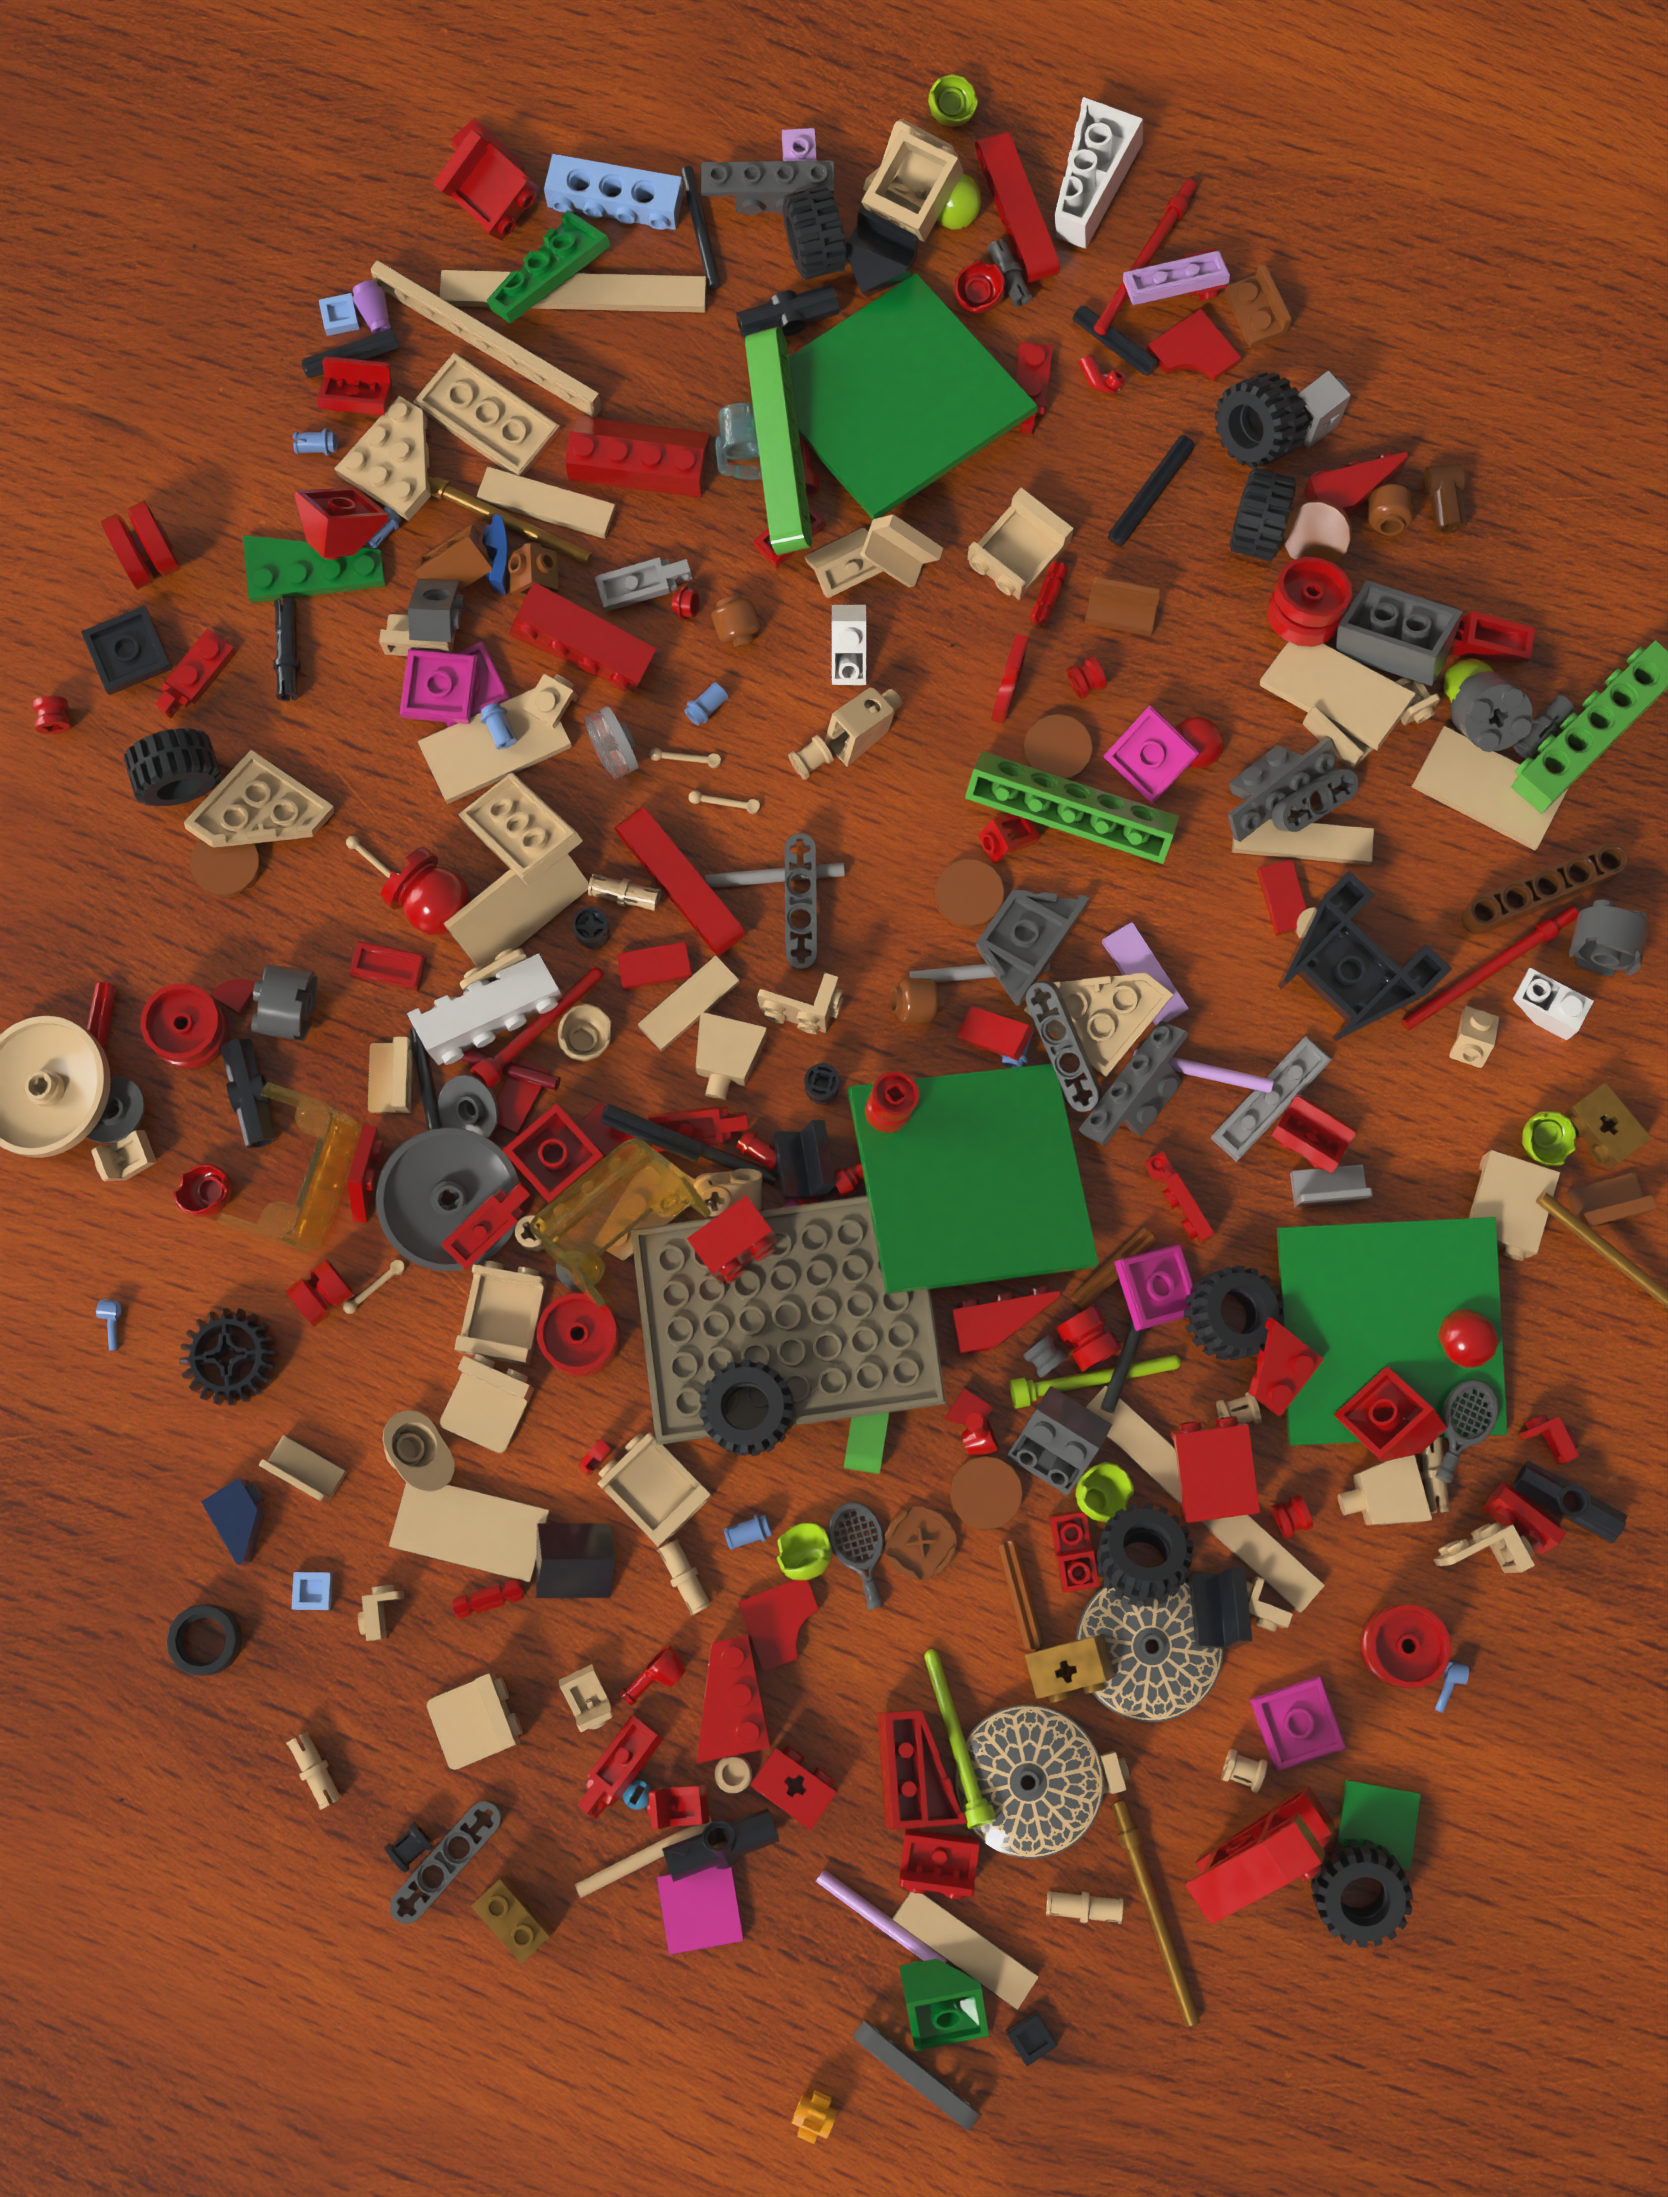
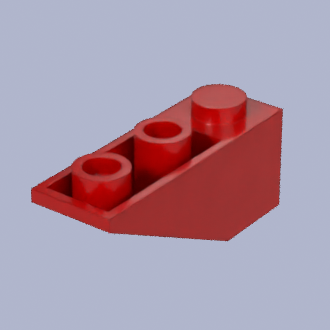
[1304,452,1408,518]
[951,1287,1060,1356]

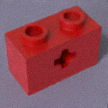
[750,1745,837,1830]

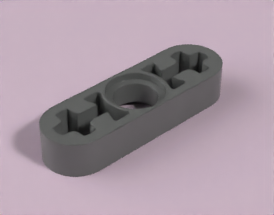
[1272,769,1358,832]

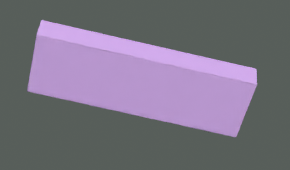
[1123,251,1230,305]
[1102,922,1189,1026]

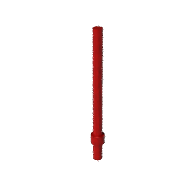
[1094,179,1197,335]
[1401,906,1579,1031]

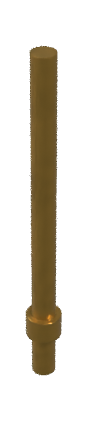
[428,476,592,566]
[1536,1192,1668,1314]
[1111,1799,1200,2027]

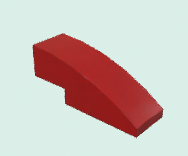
[1449,611,1535,662]

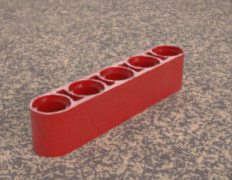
[975,131,1060,284]
[614,807,746,957]

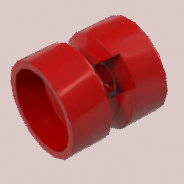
[865,1071,919,1133]
[285,1259,355,1327]
[1056,1305,1122,1372]

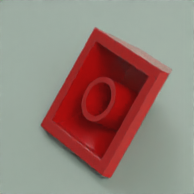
[295,487,389,560]
[1334,1366,1447,1462]

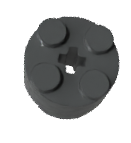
[1450,671,1532,752]
[1569,900,1649,976]
[251,964,318,1041]

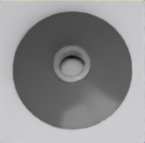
[438,1075,499,1139]
[87,1076,145,1144]

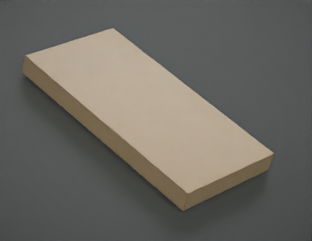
[413,352,561,477]
[1260,642,1416,751]
[417,688,572,804]
[1411,726,1568,851]
[459,772,582,885]
[444,854,589,968]
[389,1483,550,1582]

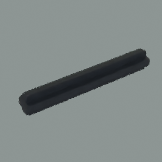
[1108,435,1195,547]

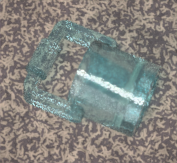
[716,403,762,480]

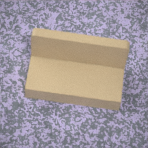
[861,514,943,587]
[805,528,883,598]
[379,614,456,656]
[1302,706,1374,770]
[368,1037,413,1113]
[259,1435,347,1504]

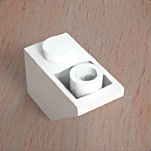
[832,605,866,685]
[1513,968,1594,1041]

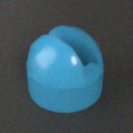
[623,1779,653,1810]

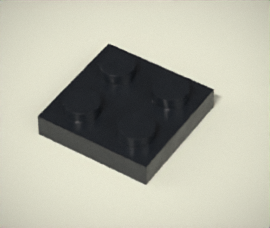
[81,605,173,695]

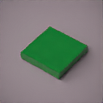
[1334,1779,1421,1870]

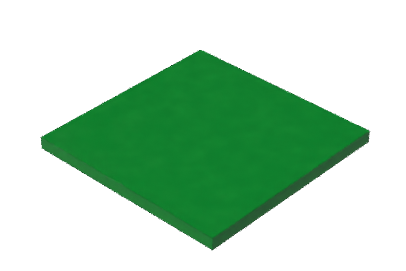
[789,273,1037,520]
[848,1064,1099,1294]
[1277,1217,1507,1446]

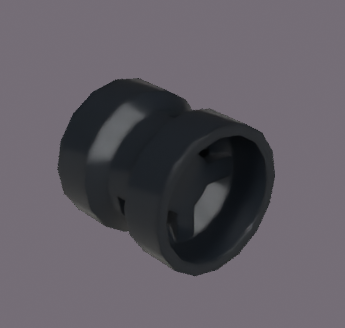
[573,907,611,950]
[804,1063,840,1105]

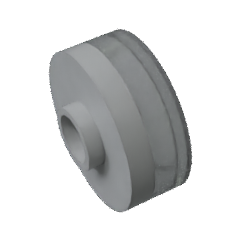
[583,706,639,780]

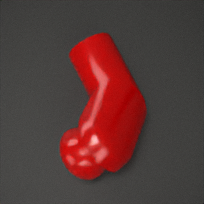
[1078,355,1125,394]

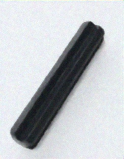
[1072,305,1158,376]
[301,330,399,378]
[601,1104,703,1162]

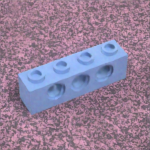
[544,154,684,230]

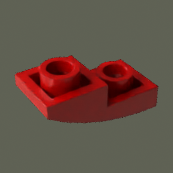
[1049,1510,1099,1593]

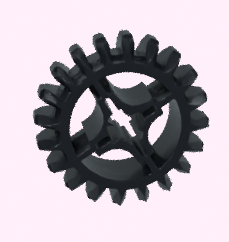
[179,1308,279,1406]

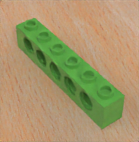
[1511,640,1668,814]
[965,751,1179,864]

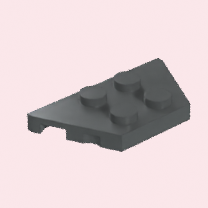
[976,889,1090,1006]

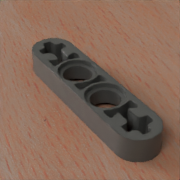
[785,833,817,971]
[1025,980,1102,1112]
[390,1800,503,1924]
[852,2019,982,2131]

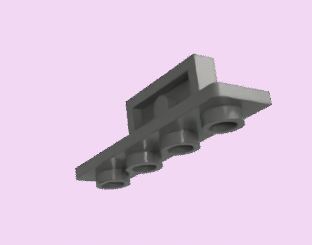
[701,161,834,215]
[1227,737,1337,842]
[1079,1021,1189,1146]

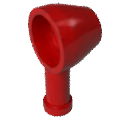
[961,1413,999,1455]
[620,1644,686,1706]

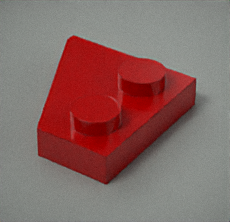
[347,1124,384,1223]
[1249,1317,1324,1417]

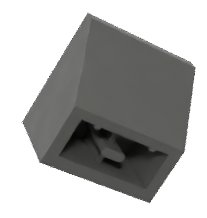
[1006,1386,1112,1496]

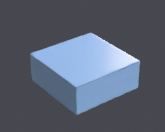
[319,293,360,336]
[292,1572,333,1610]

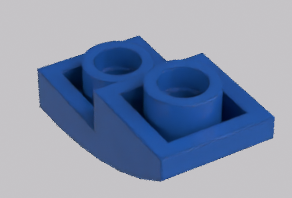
[482,514,510,595]

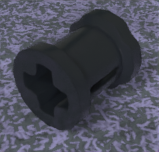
[384,1821,435,1873]

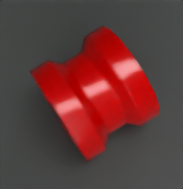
[1066,656,1107,699]
[32,696,71,734]
[1271,1494,1314,1539]

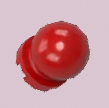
[380,846,472,936]

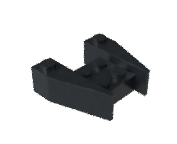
[1278,871,1452,1042]

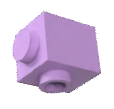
[782,128,817,161]

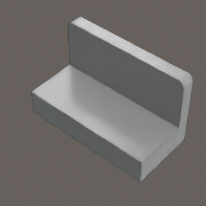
[1290,1165,1373,1208]

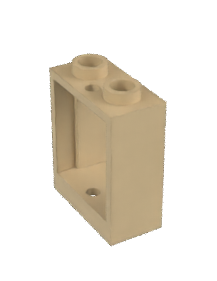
[861,130,963,242]

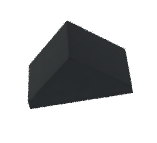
[846,242,913,298]

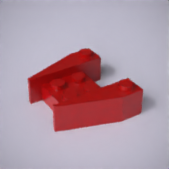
[1185,1786,1335,1925]

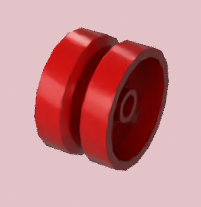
[101,501,181,590]
[1267,557,1352,647]
[140,983,229,1069]
[537,1293,621,1377]
[1359,1605,1451,1688]

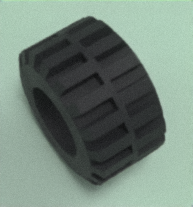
[783,185,847,280]
[1215,372,1308,468]
[1229,467,1296,562]
[123,728,221,806]
[1184,1265,1285,1360]
[699,1360,795,1456]
[1096,1503,1194,1607]
[1311,1839,1413,1948]

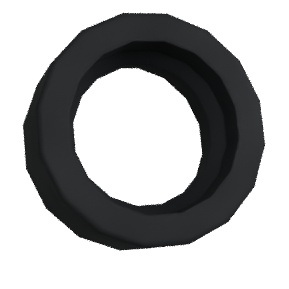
[166,1604,243,1676]

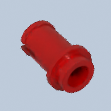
[736,1130,777,1171]

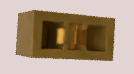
[1563,1082,1651,1170]
[1025,1634,1115,1703]
[471,1875,554,1964]

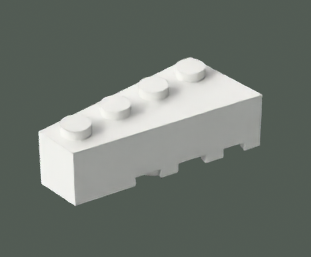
[1055,97,1143,249]
[406,954,563,1065]

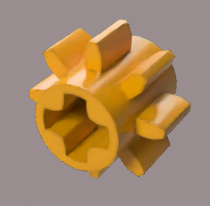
[791,2090,838,2144]

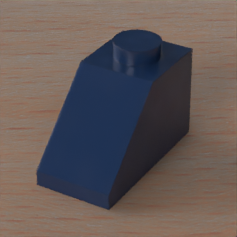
[201,1478,265,1566]

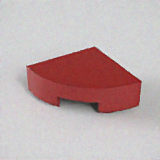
[209,979,255,1015]
[944,1388,994,1424]
[578,1439,613,1475]

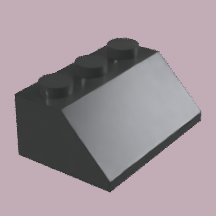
[1336,580,1463,686]

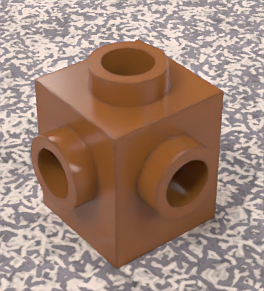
[508,543,559,597]

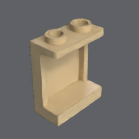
[967,488,1074,600]
[1469,1150,1560,1261]
[454,1260,547,1366]
[597,1432,713,1548]

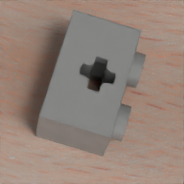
[1298,371,1351,449]

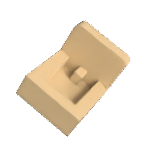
[523,674,579,728]
[1395,677,1441,725]
[1449,1006,1499,1068]
[91,1130,157,1181]
[1246,1577,1293,1632]
[358,1585,405,1641]
[559,1664,614,1732]
[1099,1751,1130,1794]

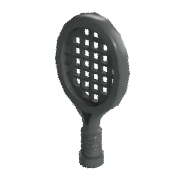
[1435,1379,1499,1483]
[828,1502,884,1610]

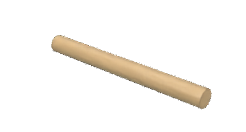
[575,1816,713,1898]

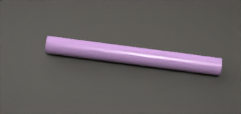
[1133,1048,1274,1093]
[815,1869,947,1963]

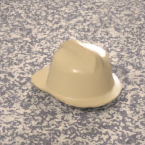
[383,1410,455,1492]

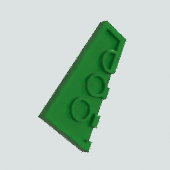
[487,210,611,323]
[242,535,386,603]

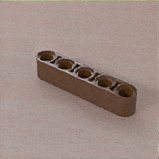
[1462,843,1628,935]

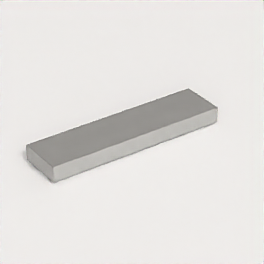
[1210,1036,1332,1162]

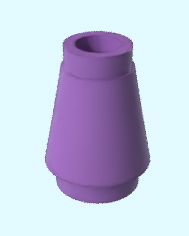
[352,280,391,334]

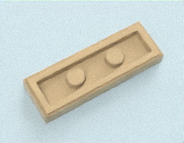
[638,956,740,1052]

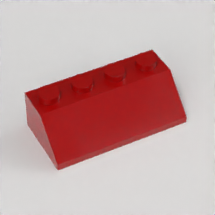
[565,416,711,498]

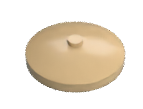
[0,1016,111,1158]

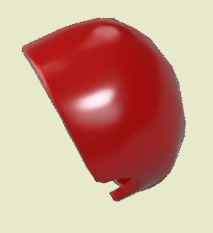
[954,260,1005,314]
[1174,716,1224,768]
[173,1164,232,1217]
[1438,1309,1498,1368]

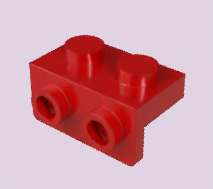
[317,356,393,415]
[1271,1094,1357,1174]
[1482,1481,1566,1555]
[899,1829,980,1899]

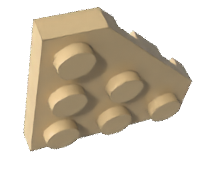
[334,396,431,521]
[184,750,334,848]
[1024,972,1174,1077]

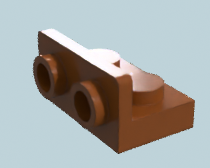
[1223,264,1293,349]

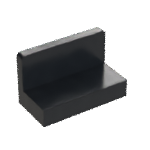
[847,207,918,283]
[773,1120,836,1200]
[1189,1567,1253,1649]

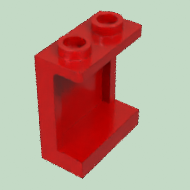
[433,129,541,241]
[1170,1416,1260,1523]

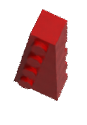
[509,582,657,692]

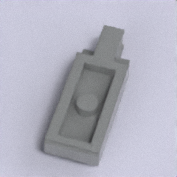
[595,557,692,612]

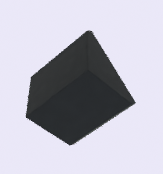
[536,1523,616,1598]

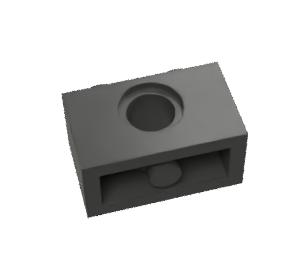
[408,579,465,642]

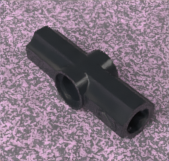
[736,284,840,342]
[220,1038,277,1148]
[1512,1461,1628,1544]
[662,1808,780,1882]

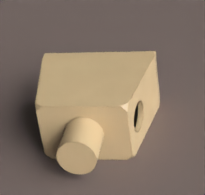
[824,688,902,767]
[696,1012,767,1101]
[1338,1455,1432,1525]

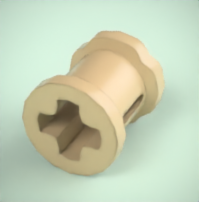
[788,735,834,780]
[515,1215,551,1252]
[1216,1392,1262,1424]
[1221,1749,1267,1793]

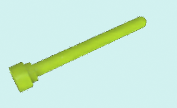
[1009,1355,1181,1409]
[924,1649,997,1829]

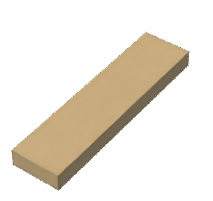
[476,467,616,539]
[1232,819,1374,865]
[892,1892,1038,2010]

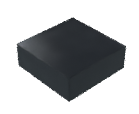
[1005,2010,1058,2066]

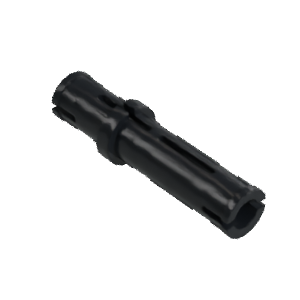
[273,598,301,702]

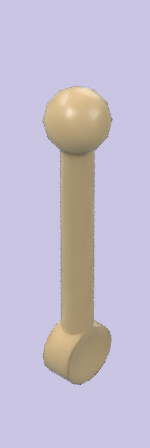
[649,747,721,769]
[689,790,760,814]
[346,836,399,878]
[343,1260,405,1314]

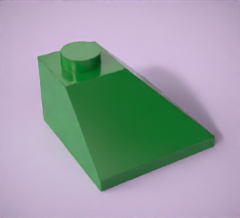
[899,1958,989,2051]

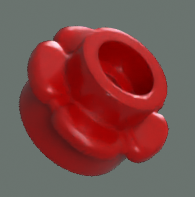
[672,586,700,620]

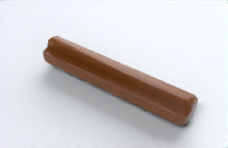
[1071,1228,1157,1311]
[998,1540,1044,1650]

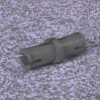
[987,238,1032,307]
[1514,695,1574,759]

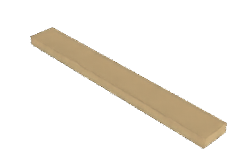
[370,260,602,417]
[440,270,706,313]
[1085,1385,1325,1613]

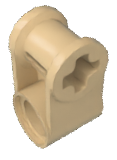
[691,1169,762,1216]

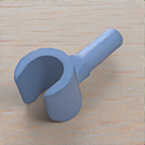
[96,1299,122,1350]
[1435,1662,1469,1713]

